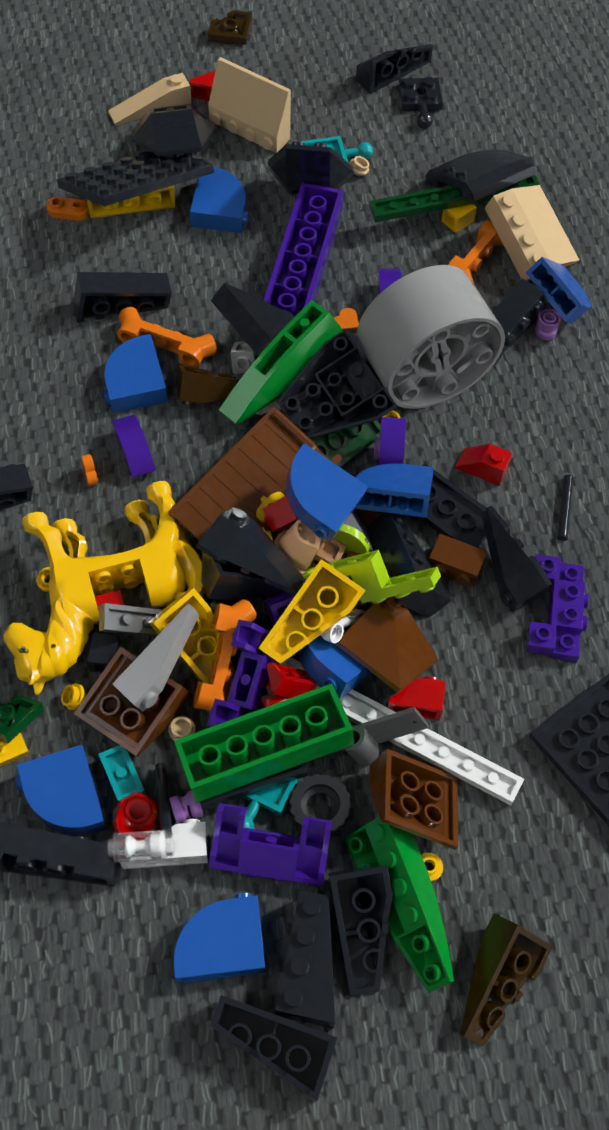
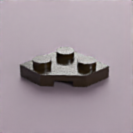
[208,10,252,45]

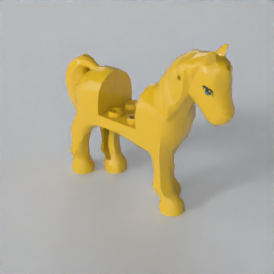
[3,481,206,695]

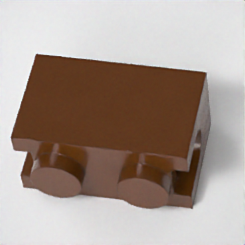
[429,534,487,587]

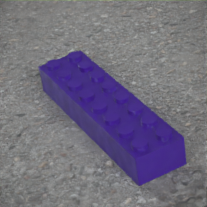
[264,183,344,316]

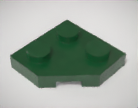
[0,695,44,744]

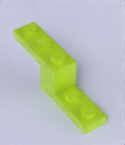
[302,550,441,604]

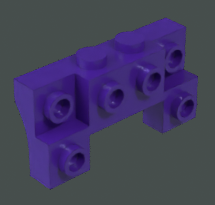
[526,554,589,663]
[207,620,280,727]
[209,803,332,886]

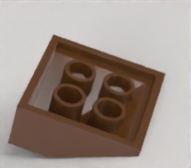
[336,597,438,693]
[74,647,192,757]
[369,749,458,850]

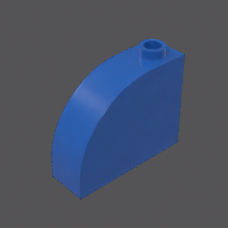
[190,167,249,233]
[526,257,591,324]
[103,334,168,413]
[286,443,368,543]
[355,464,434,518]
[298,627,372,699]
[15,745,107,836]
[174,893,265,984]

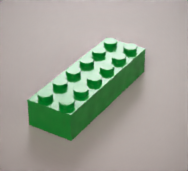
[174,683,354,803]

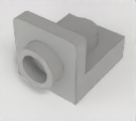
[230,342,256,374]

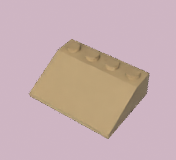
[208,57,291,153]
[485,185,579,282]

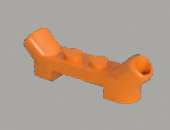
[448,220,503,284]
[117,307,217,368]
[193,599,257,714]

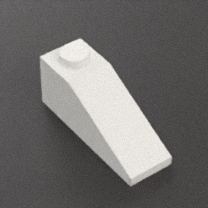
[120,819,208,869]

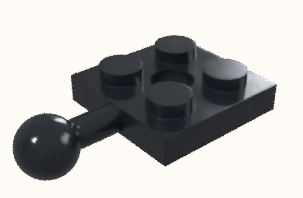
[398,77,443,129]

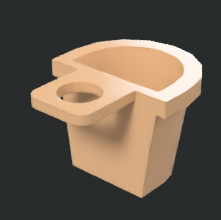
[274,520,321,575]

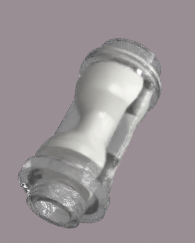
[108,830,174,863]

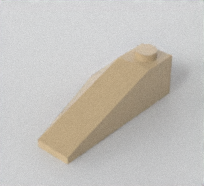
[108,73,191,126]

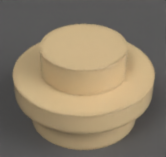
[349,156,369,176]
[168,716,196,741]

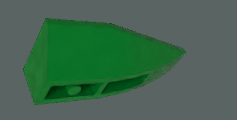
[219,300,343,426]
[344,816,454,993]

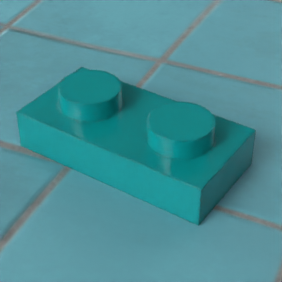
[98,745,145,801]

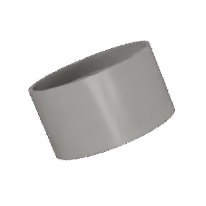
[357,265,505,409]

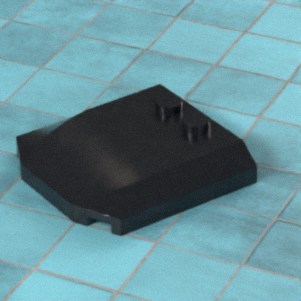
[425,150,536,202]

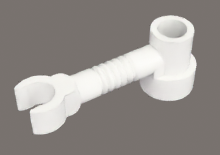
[320,608,365,643]

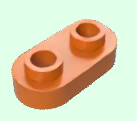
[46,197,89,221]

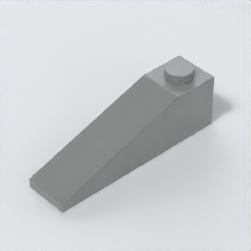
[113,603,199,711]

